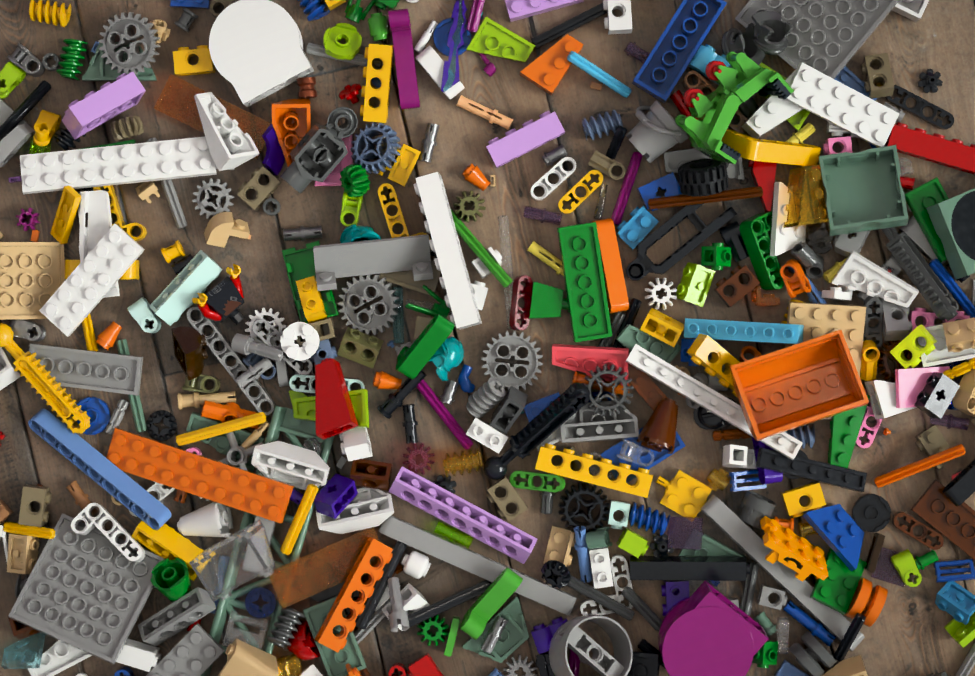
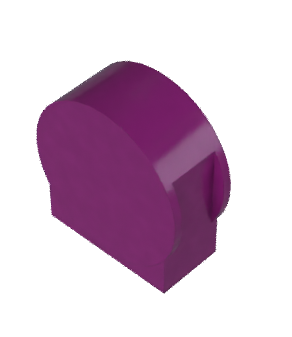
[658,581,769,676]

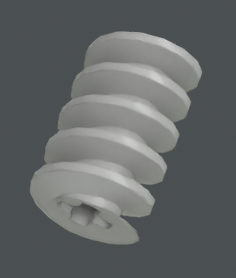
[466,378,506,418]

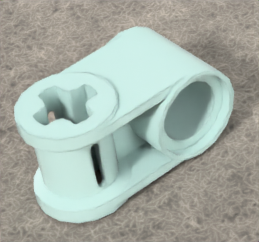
[127,297,161,333]

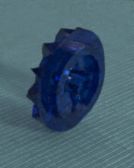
[245,587,276,618]

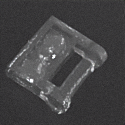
[222,611,269,650]

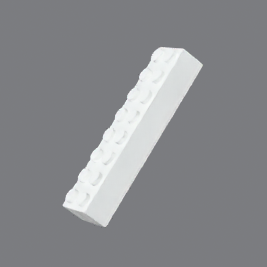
[413,172,482,330]

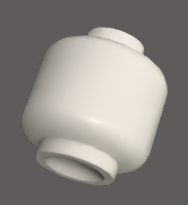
[401,551,431,579]

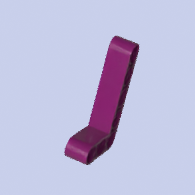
[388,8,420,110]

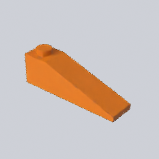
[271,99,311,167]

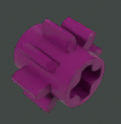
[16,208,41,231]

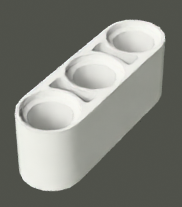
[415,45,465,100]
[530,157,576,201]

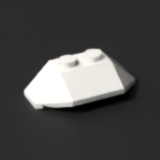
[251,441,330,490]
[316,487,394,534]

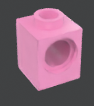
[823,136,853,155]

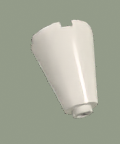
[177,502,233,538]

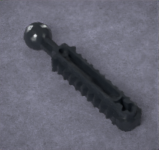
[484,383,590,480]

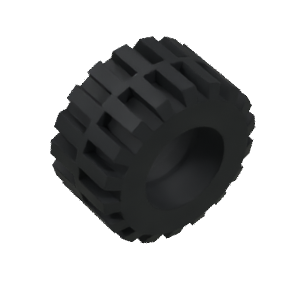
[678,159,729,197]

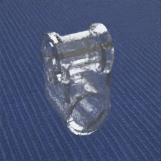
[616,439,654,467]

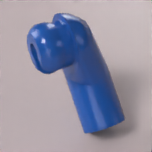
[458,364,475,393]

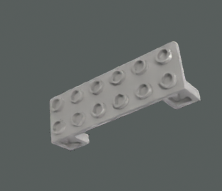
[313,234,433,291]

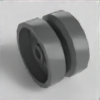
[788,631,837,676]

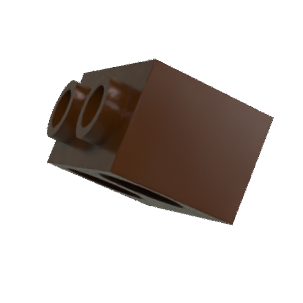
[714,265,760,308]

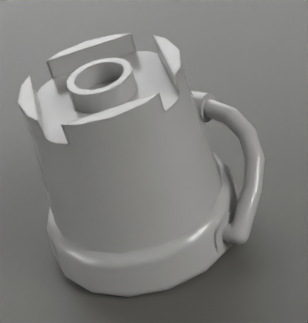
[626,100,689,163]

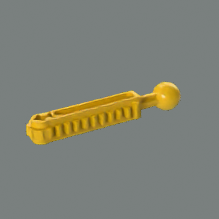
[0,323,91,434]

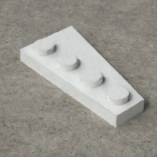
[831,251,919,308]
[27,640,92,676]

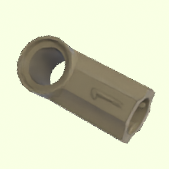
[588,150,626,181]

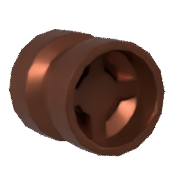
[297,77,317,99]

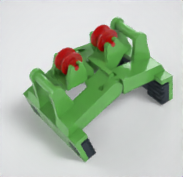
[675,51,794,164]

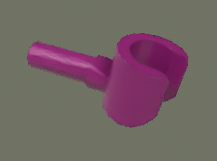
[478,53,496,77]

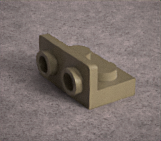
[915,424,950,470]

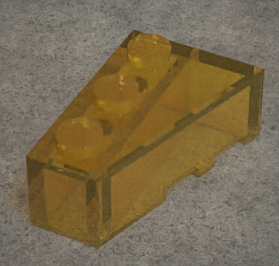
[784,165,828,228]

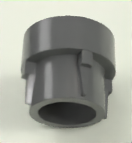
[738,490,777,528]

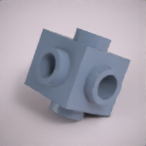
[310,339,338,365]

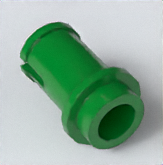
[914,549,939,570]

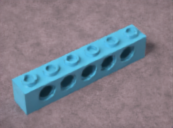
[684,318,804,344]

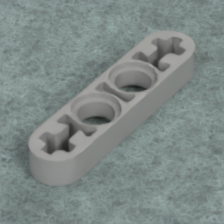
[252,319,313,375]

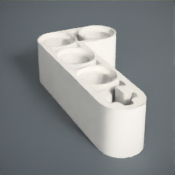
[71,503,145,563]

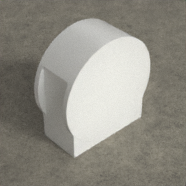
[209,0,314,107]

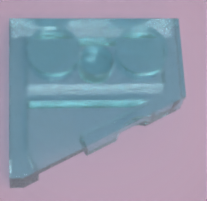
[1,632,46,669]

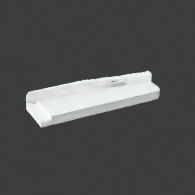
[78,190,120,298]

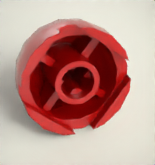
[287,621,320,660]

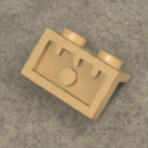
[543,526,576,567]
[7,533,39,574]

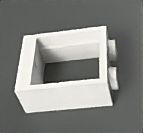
[116,638,162,672]

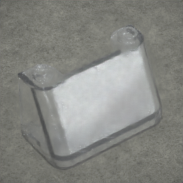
[189,520,276,602]

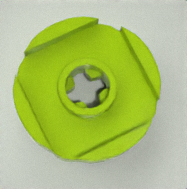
[323,23,362,60]

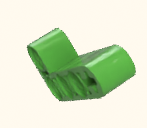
[460,567,523,640]

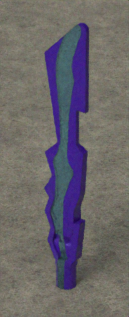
[441,0,467,92]

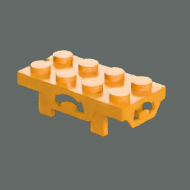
[760,516,829,582]

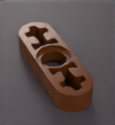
[892,512,944,550]

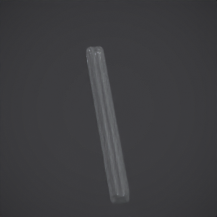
[498,215,514,329]

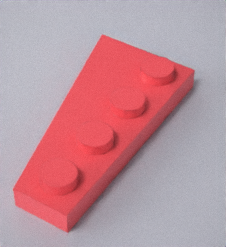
[552,344,629,386]

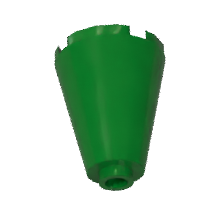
[151,558,192,603]

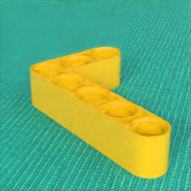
[721,129,821,167]

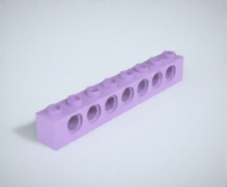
[389,466,538,564]

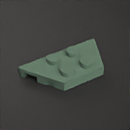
[82,42,157,81]
[462,596,529,663]

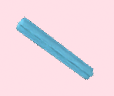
[567,51,632,98]

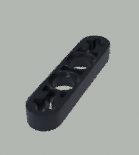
[885,85,954,130]

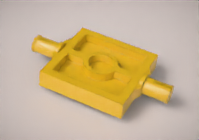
[656,469,712,522]

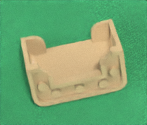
[218,638,279,676]

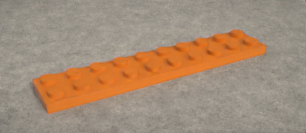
[106,428,294,524]

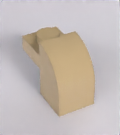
[204,212,250,248]

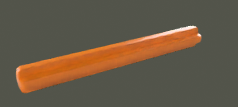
[874,444,966,488]

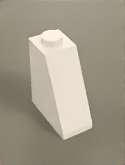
[864,380,917,419]

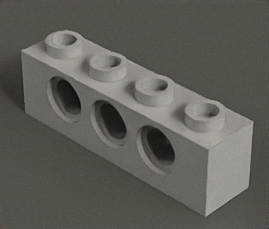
[138,587,216,646]

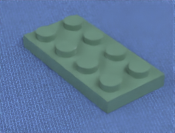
[303,596,367,676]

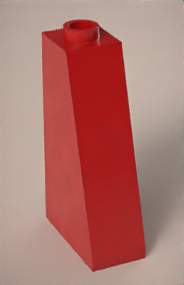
[315,358,359,440]

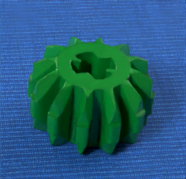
[340,164,370,197]
[417,614,449,646]

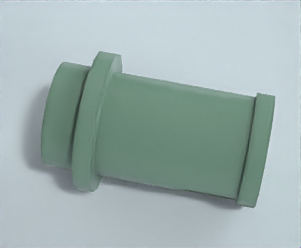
[754,611,777,637]

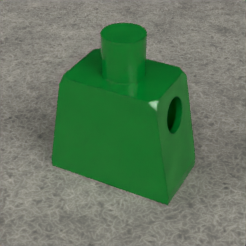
[529,282,569,319]

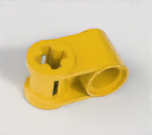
[33,110,62,146]

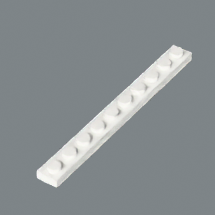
[625,344,803,460]

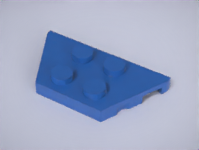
[802,504,864,571]

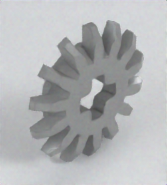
[503,655,537,676]

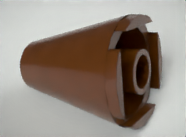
[637,398,679,454]

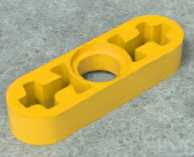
[558,170,603,214]

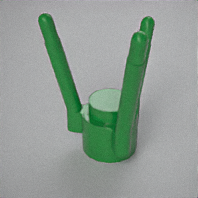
[345,0,375,23]
[405,285,450,318]

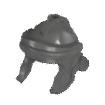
[752,11,793,55]
[721,23,765,65]

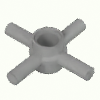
[219,432,264,471]

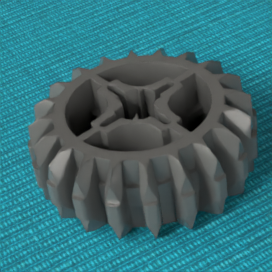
[583,364,634,416]

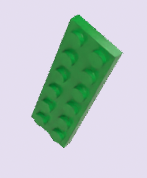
[557,222,613,343]

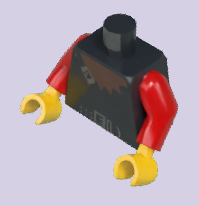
[192,264,245,325]

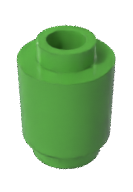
[368,12,389,41]

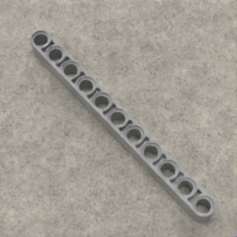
[700,495,865,652]
[379,515,577,616]

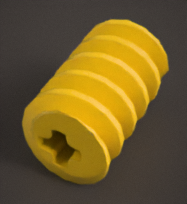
[29,0,71,27]

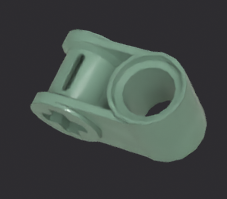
[586,526,613,549]

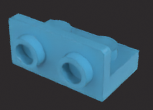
[616,206,659,250]
[935,581,975,625]

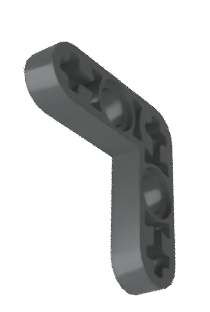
[864,296,883,351]

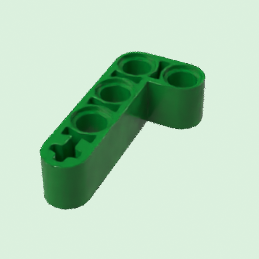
[740,211,785,291]
[396,314,455,380]

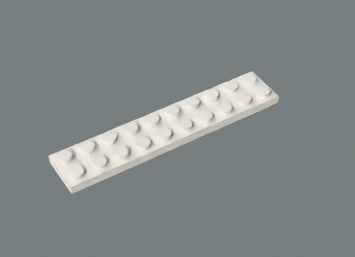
[20,136,217,194]

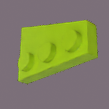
[466,17,535,63]

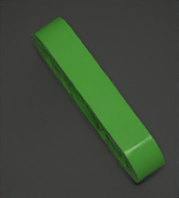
[510,470,565,492]

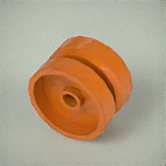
[844,577,888,627]

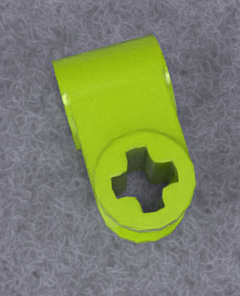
[0,61,26,99]
[340,192,363,228]
[890,549,922,587]

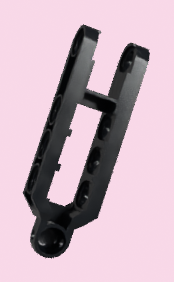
[626,203,737,281]

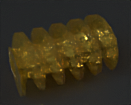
[443,448,484,478]

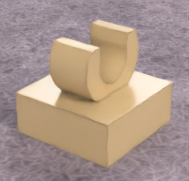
[135,181,160,203]

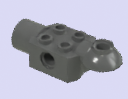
[281,107,358,193]

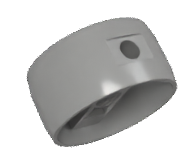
[549,615,633,676]

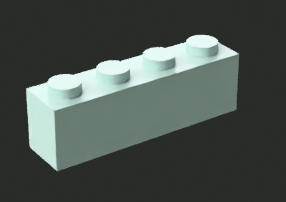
[149,250,223,326]

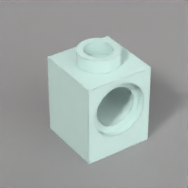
[607,500,630,530]

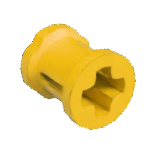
[161,240,186,263]

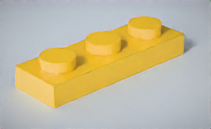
[50,186,82,244]

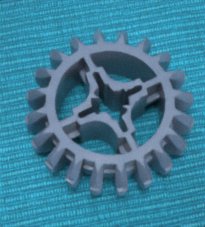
[350,122,402,174]

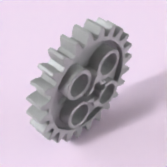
[98,12,161,75]
[338,274,400,335]
[481,330,543,390]

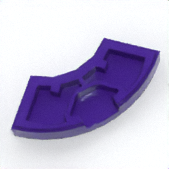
[262,123,285,176]

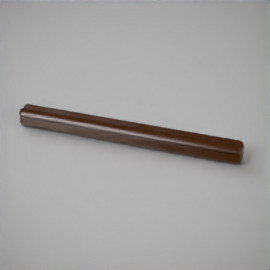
[648,186,763,210]

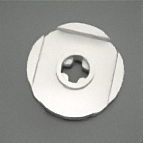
[281,322,320,361]

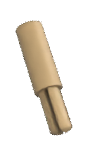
[241,421,270,449]

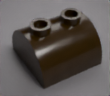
[171,326,208,381]

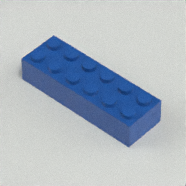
[632,0,727,103]

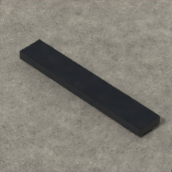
[756,448,867,492]

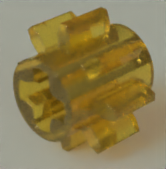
[706,467,730,492]

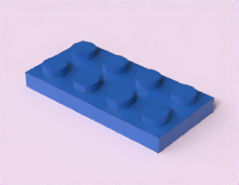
[600,427,685,483]

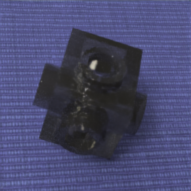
[805,221,835,254]

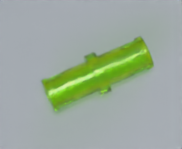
[434,521,474,549]

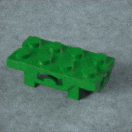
[282,241,339,323]

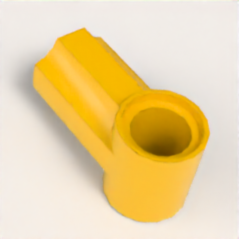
[860,340,880,381]

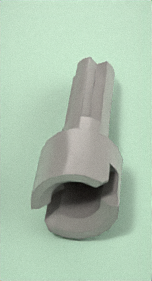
[231,333,284,361]
[387,577,410,632]

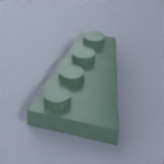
[186,412,265,472]

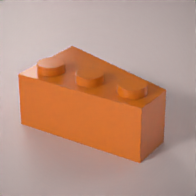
[520,34,584,96]

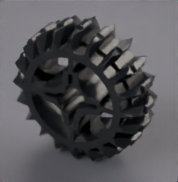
[558,482,610,533]

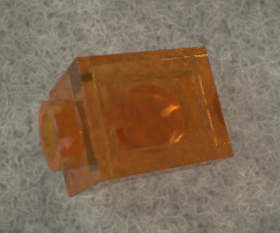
[751,286,780,306]

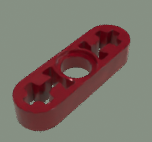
[509,275,533,331]

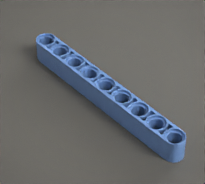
[28,408,171,530]

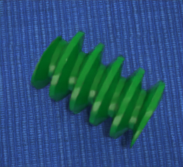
[56,39,88,81]

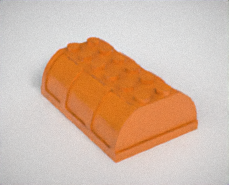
[730,330,869,441]

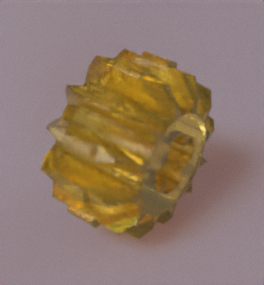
[276,655,302,676]

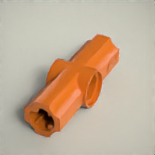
[201,400,259,429]

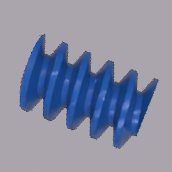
[297,0,330,21]
[628,502,670,536]

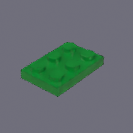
[810,548,866,615]

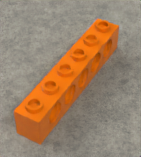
[314,537,393,653]

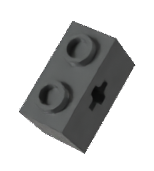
[490,386,528,434]

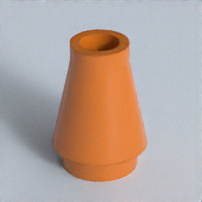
[462,163,490,191]
[95,321,122,351]
[373,371,402,390]

